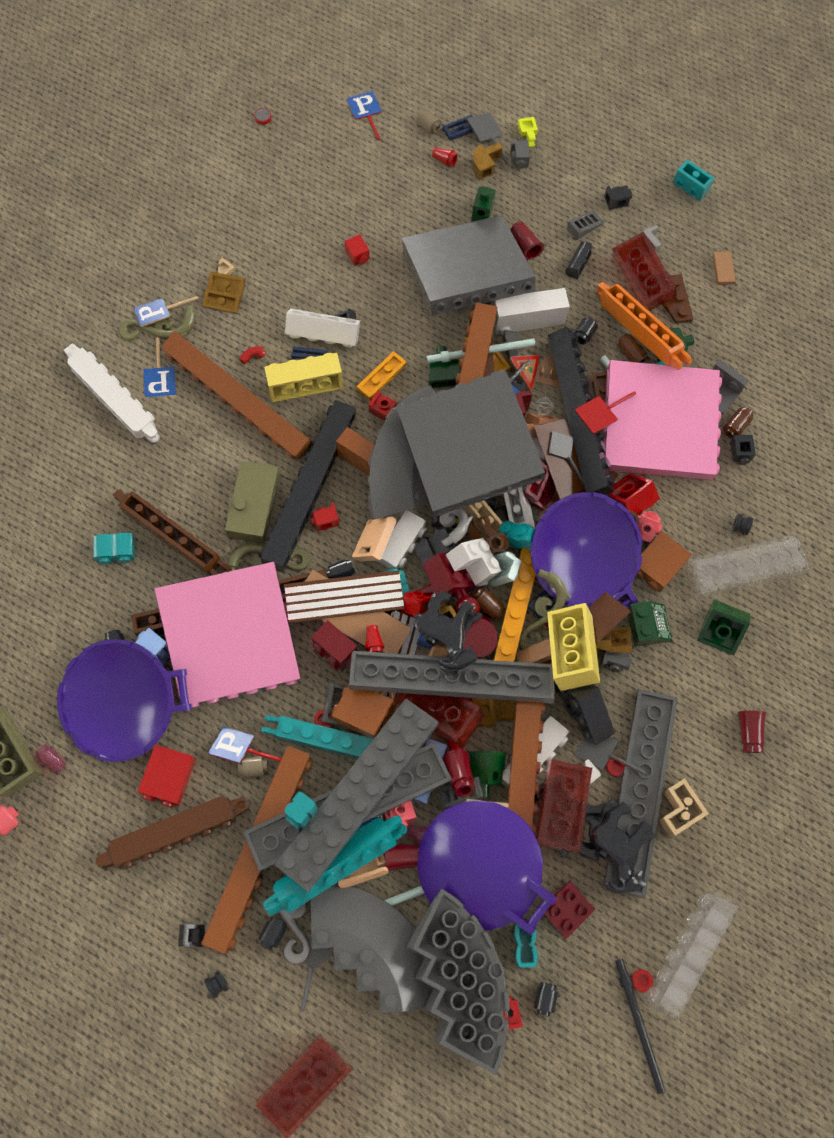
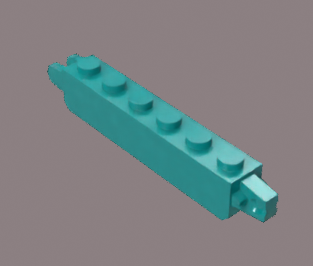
[261,715,373,760]
[263,815,407,916]

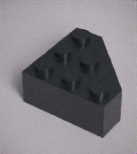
[554,683,615,746]

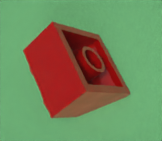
[606,473,660,516]

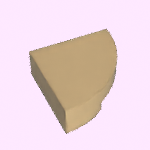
[218,257,235,275]

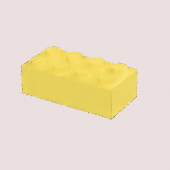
[265,353,343,402]
[547,603,600,691]

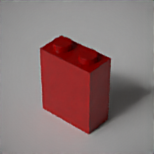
[138,745,196,808]

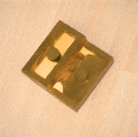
[203,271,246,313]
[596,627,632,653]
[472,698,515,727]

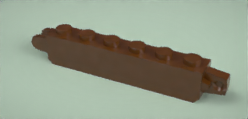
[113,489,232,576]
[96,796,249,870]

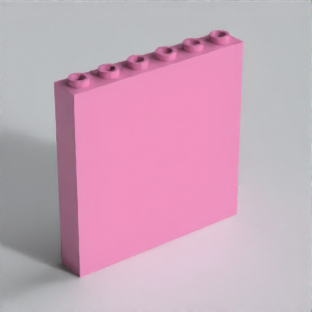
[603,360,722,480]
[154,562,300,708]

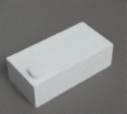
[493,288,570,335]

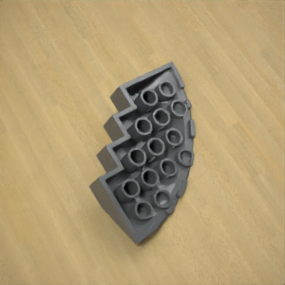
[367,385,436,520]
[311,883,433,1013]
[406,889,509,1075]

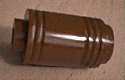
[617,334,648,363]
[723,407,753,439]
[471,587,505,620]

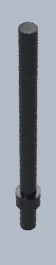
[615,958,666,1094]

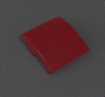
[523,461,556,512]

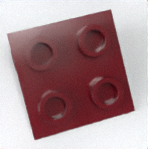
[543,880,595,940]

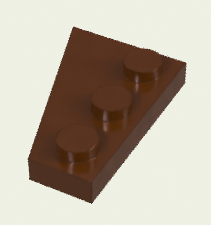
[647,274,694,324]

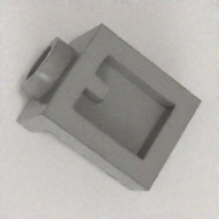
[639,225,661,257]

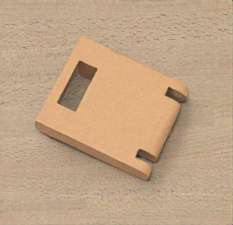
[352,517,396,562]
[338,853,388,888]

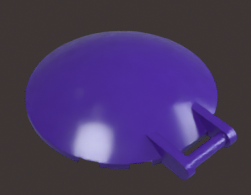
[531,492,642,608]
[57,639,192,762]
[417,800,557,935]

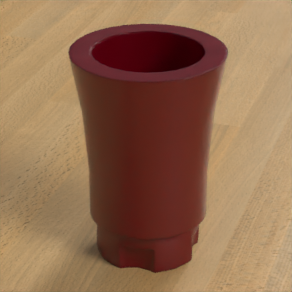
[510,222,545,261]
[738,710,766,753]
[442,749,475,797]
[384,844,420,872]

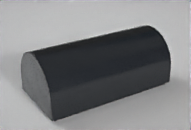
[565,241,592,280]

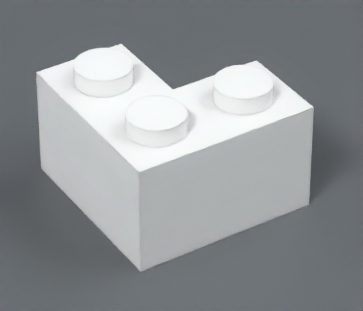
[446,538,502,585]

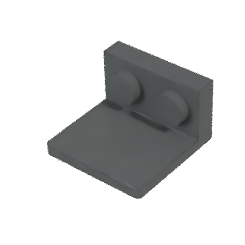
[712,359,749,415]

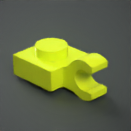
[517,117,538,147]

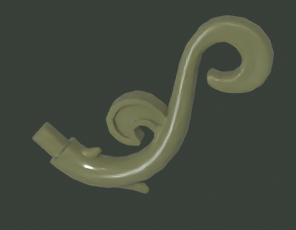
[119,305,195,341]
[227,540,310,571]
[519,569,571,649]

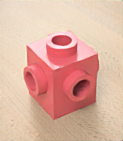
[638,511,662,543]
[382,801,416,827]

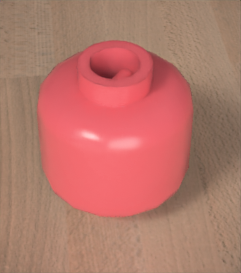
[0,805,19,836]

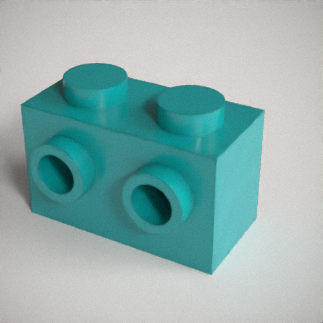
[673,159,715,201]

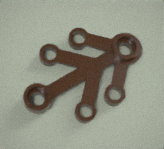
[458,516,509,555]

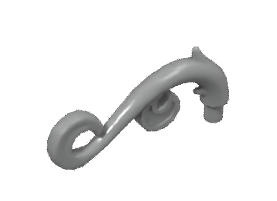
[429,503,473,547]
[272,889,310,964]

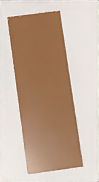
[305,570,412,654]

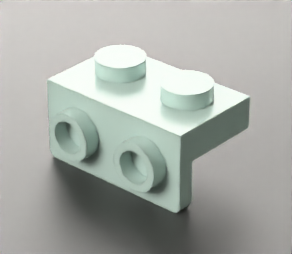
[488,552,521,587]

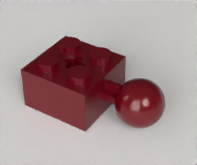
[423,553,480,614]
[311,620,358,672]

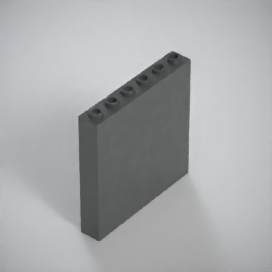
[402,215,536,316]
[397,370,545,517]

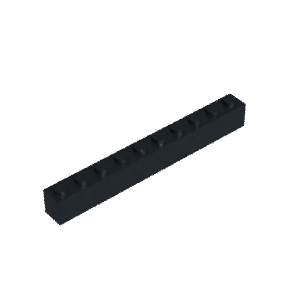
[548,326,615,495]
[259,400,356,573]

